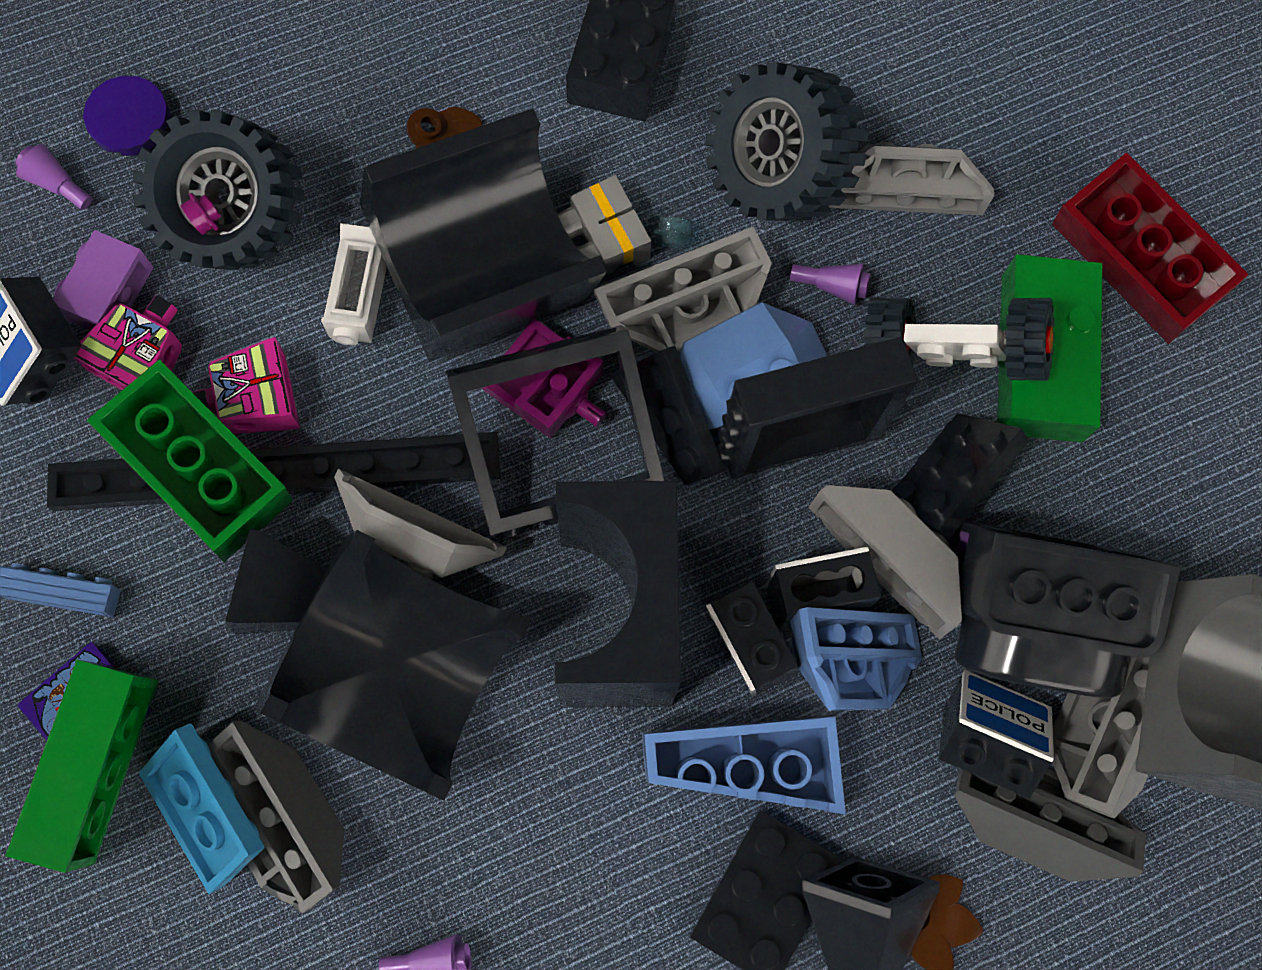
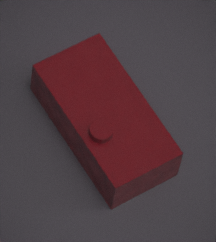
[1052,152,1249,345]

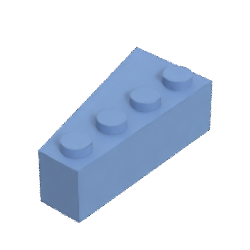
[642,716,846,814]

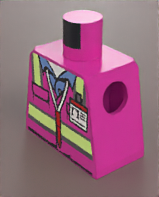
[73,295,182,390]
[192,337,301,434]

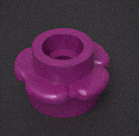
[180,193,222,235]

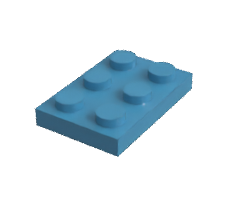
[139,723,265,894]

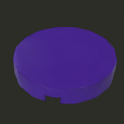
[83,76,171,156]

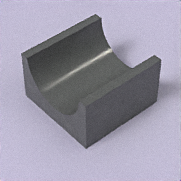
[1136,574,1262,811]

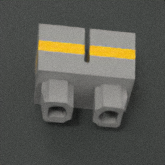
[557,175,652,278]

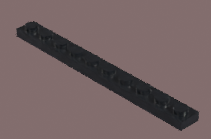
[47,432,501,512]

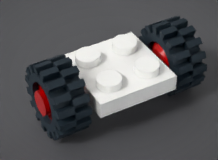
[863,298,1055,381]

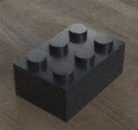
[566,0,677,122]

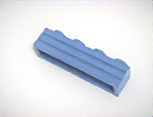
[0,563,121,618]

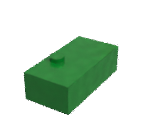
[997,254,1102,443]
[87,359,293,562]
[5,659,159,873]

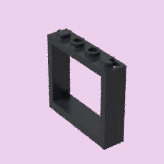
[446,325,664,537]
[715,337,918,479]

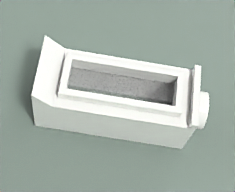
[321,223,387,345]

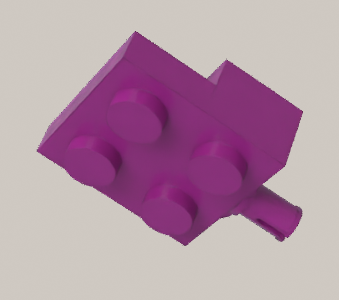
[482,318,607,439]

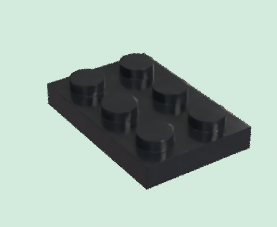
[891,413,1029,541]
[689,810,843,970]

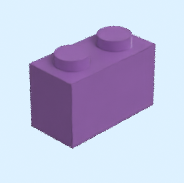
[54,230,154,330]

